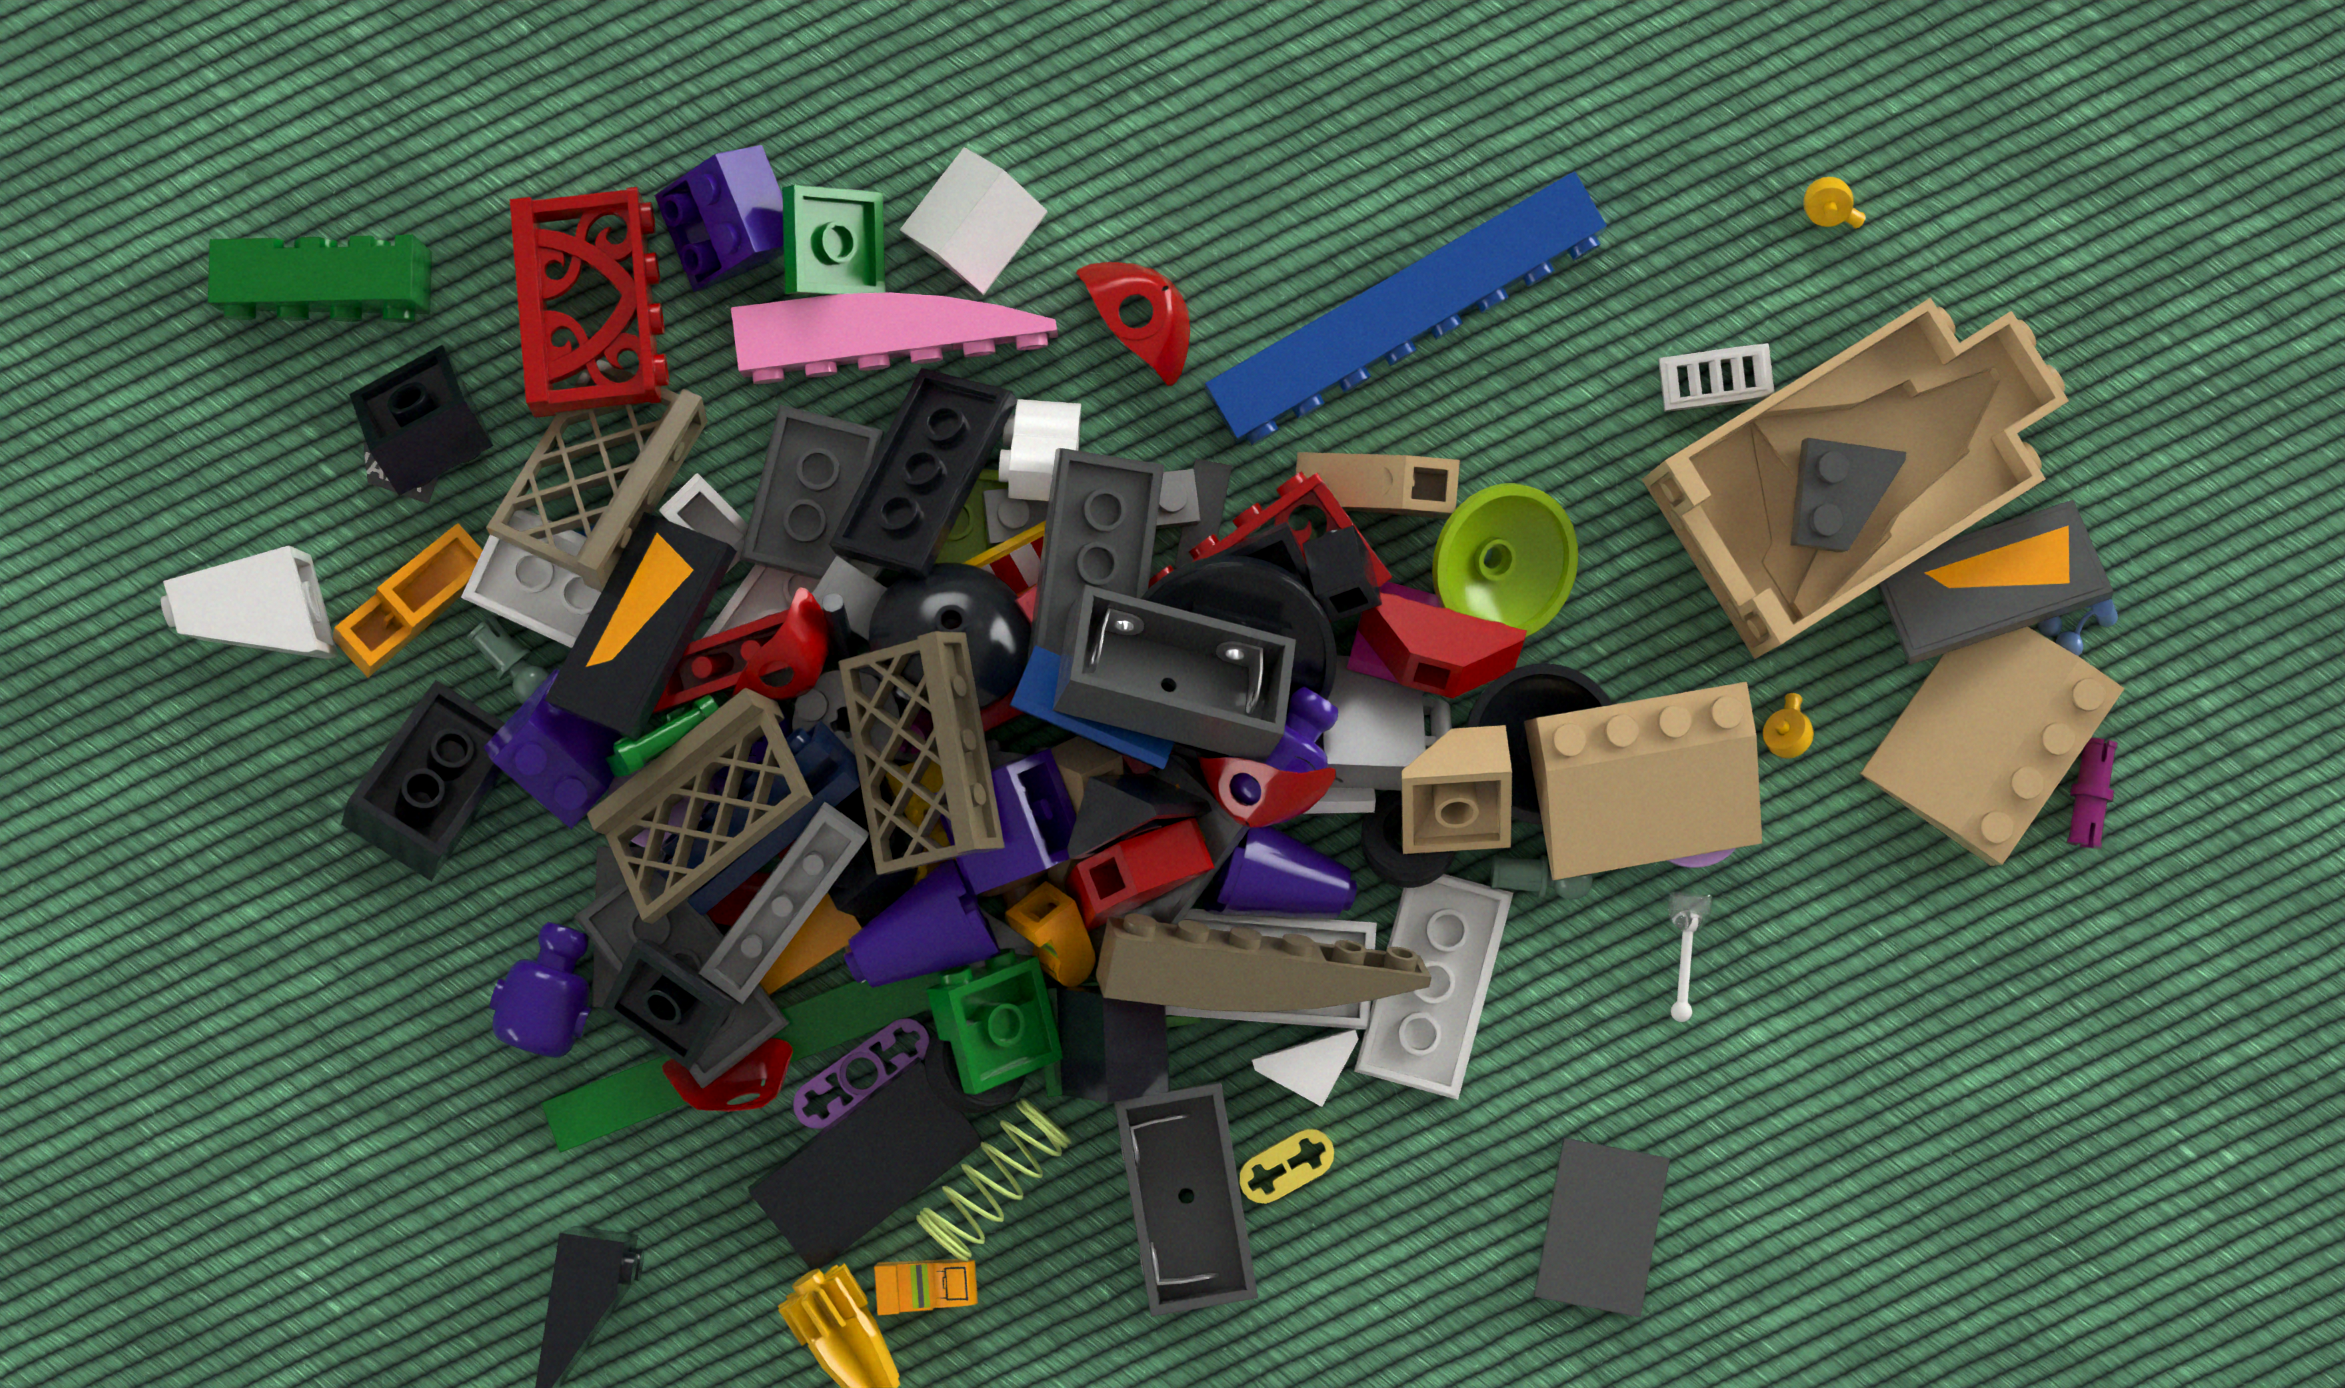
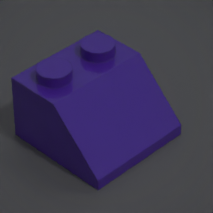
[484,668,624,829]

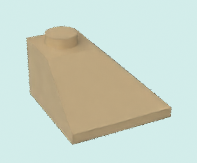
[1401,725,1512,854]

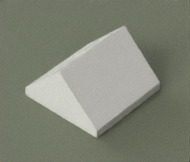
[900,147,1048,295]

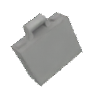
[1317,656,1452,790]

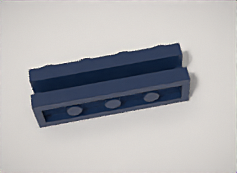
[657,720,860,916]

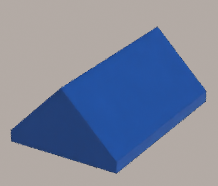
[1009,645,1175,769]

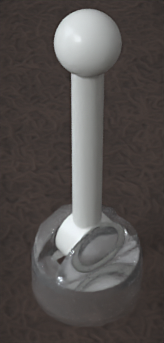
[1668,892,1712,1022]

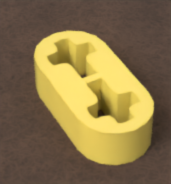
[1239,1128,1334,1204]

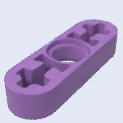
[793,1018,931,1129]

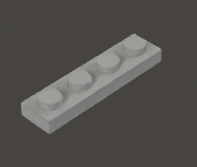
[982,469,1201,547]
[699,802,869,1004]

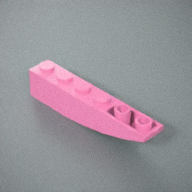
[731,292,1058,384]

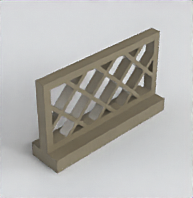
[487,359,708,592]
[839,631,1005,875]
[587,688,813,924]

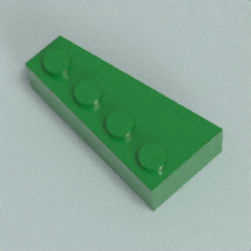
[208,234,432,323]

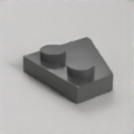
[1790,438,1906,552]

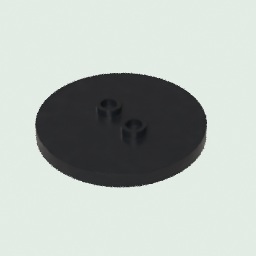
[1141,555,1337,762]

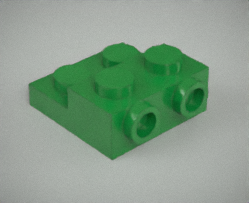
[926,948,1063,1095]

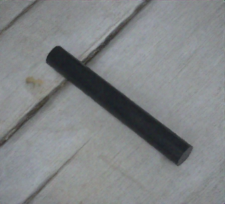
[822,593,858,669]

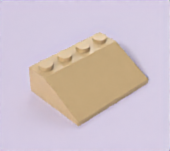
[1859,627,2125,866]
[1524,682,1762,880]

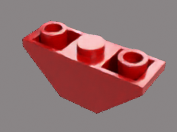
[1358,592,1527,699]
[1064,818,1215,932]

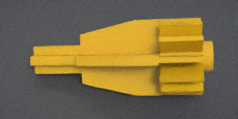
[778,1263,901,1388]

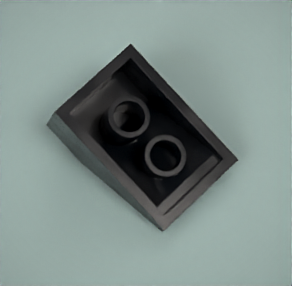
[341,680,505,882]
[535,1225,644,1388]

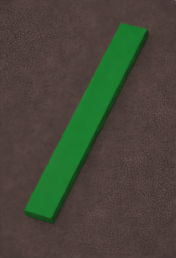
[541,971,942,1153]

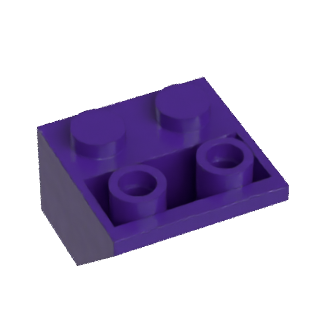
[654,145,784,292]
[934,748,1077,896]

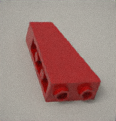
[652,609,835,715]

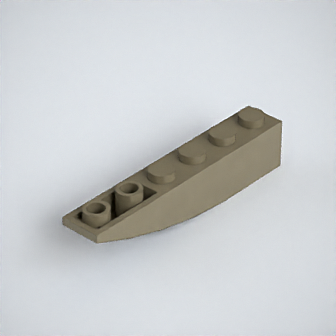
[1096,913,1432,1012]

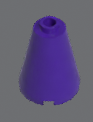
[1202,825,1357,919]
[843,859,1001,988]

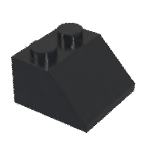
[349,345,493,496]

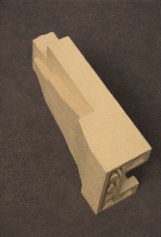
[1642,297,2069,659]

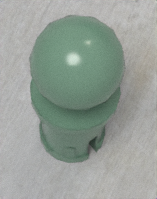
[467,615,550,704]
[1490,855,1593,900]

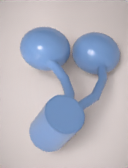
[2037,599,2118,656]

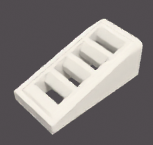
[1658,343,1774,412]

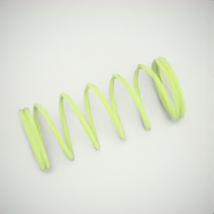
[916,1098,1071,1262]

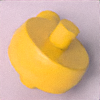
[1803,177,1866,229]
[1763,693,1814,759]

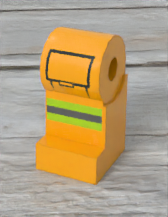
[1005,881,1096,987]
[874,1259,978,1315]

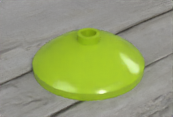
[1432,483,1578,638]

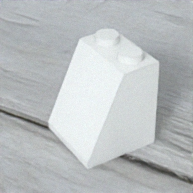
[161,545,338,659]

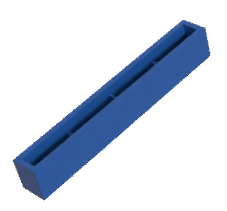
[1205,171,1607,445]

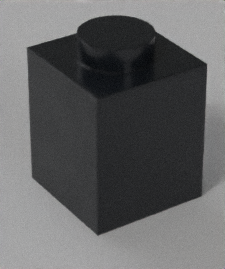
[1302,525,1383,622]

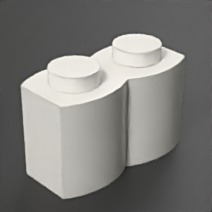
[999,399,1081,501]

